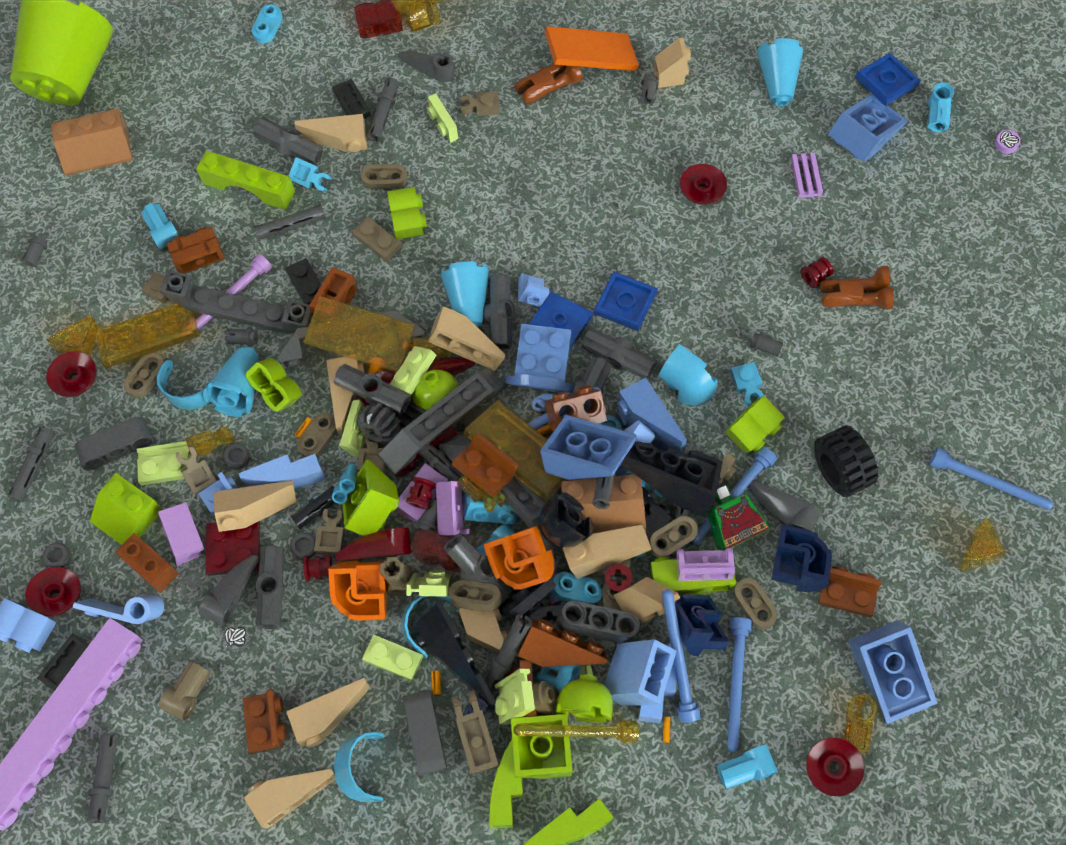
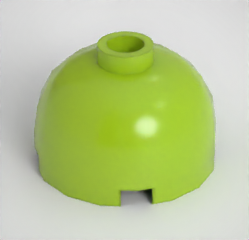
[412,370,459,410]
[556,675,613,723]

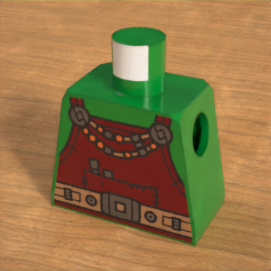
[707,485,770,550]

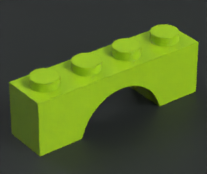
[196,150,295,210]

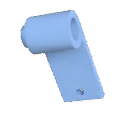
[73,593,164,624]

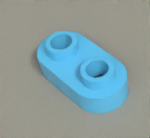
[252,4,283,43]
[550,572,602,605]

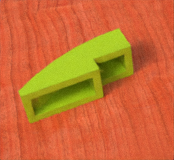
[489,740,523,829]
[524,798,614,845]

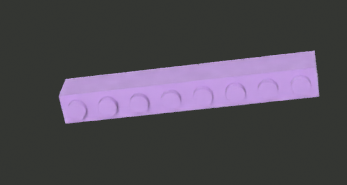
[0,618,143,831]

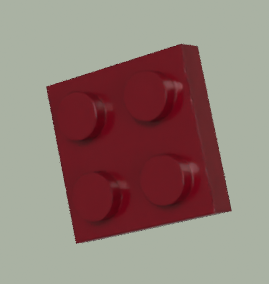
[206,521,260,576]

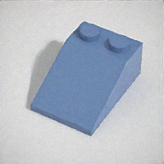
[828,94,908,162]
[616,378,687,453]
[540,415,637,480]
[848,620,938,724]

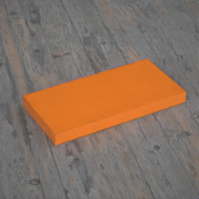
[544,26,639,71]

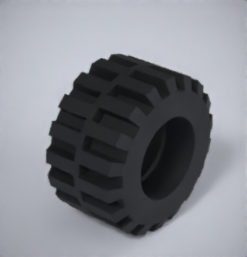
[814,425,878,498]

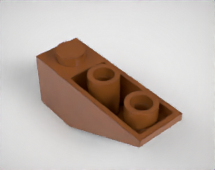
[518,618,608,667]

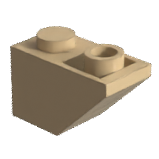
[654,38,691,88]
[614,577,680,623]
[458,608,507,653]

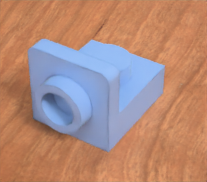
[518,273,549,307]
[198,472,238,516]

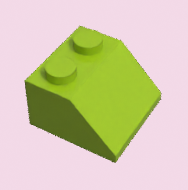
[342,460,399,536]
[90,473,163,545]
[511,714,573,779]

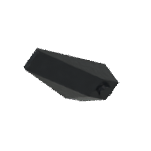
[621,441,723,517]
[414,601,496,710]

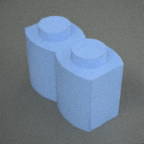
[0,598,56,653]

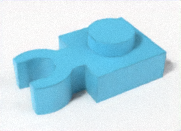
[288,157,332,191]
[730,362,764,407]

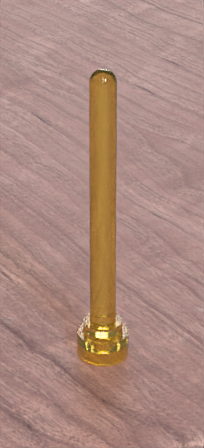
[513,720,639,743]

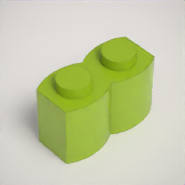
[387,187,427,239]
[245,358,302,412]
[724,395,785,454]

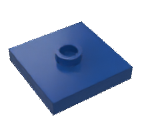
[855,53,921,106]
[594,271,658,332]
[529,291,593,350]

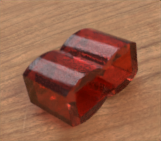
[354,0,403,38]
[410,530,461,572]

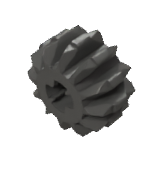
[356,402,402,445]

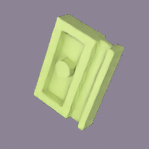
[137,441,190,486]
[407,569,452,597]
[495,669,535,725]

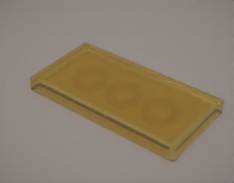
[304,296,415,372]
[96,303,200,369]
[463,400,565,499]

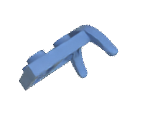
[504,324,576,393]

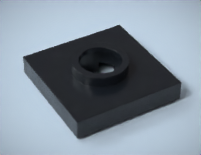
[498,578,557,620]

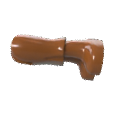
[514,62,583,104]
[819,266,894,310]

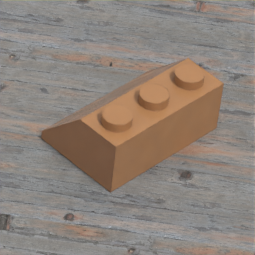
[51,108,133,176]
[561,474,647,535]

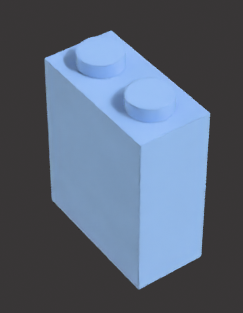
[604,639,676,706]

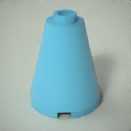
[757,38,803,107]
[441,261,489,327]
[203,347,260,417]

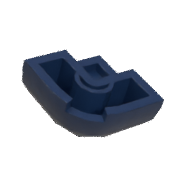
[771,524,832,592]
[675,594,730,657]

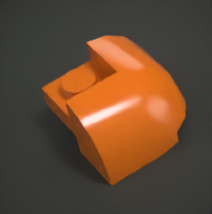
[483,526,554,590]
[328,560,388,621]

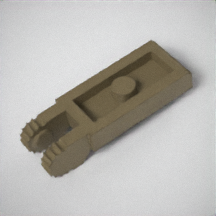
[451,690,499,775]

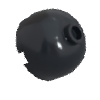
[539,492,593,548]

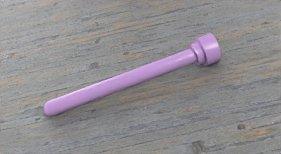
[181,254,273,341]

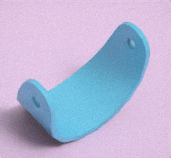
[157,360,211,410]
[401,594,460,658]
[333,732,385,802]

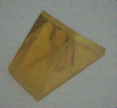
[47,314,101,356]
[958,517,1006,572]

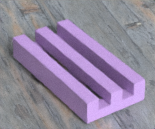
[791,153,823,198]

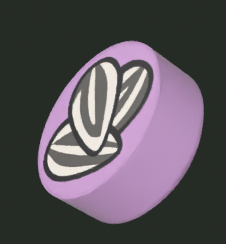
[995,130,1020,154]

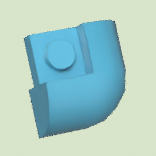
[659,344,718,406]

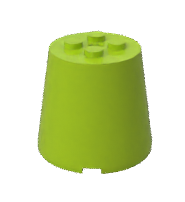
[10,0,113,106]

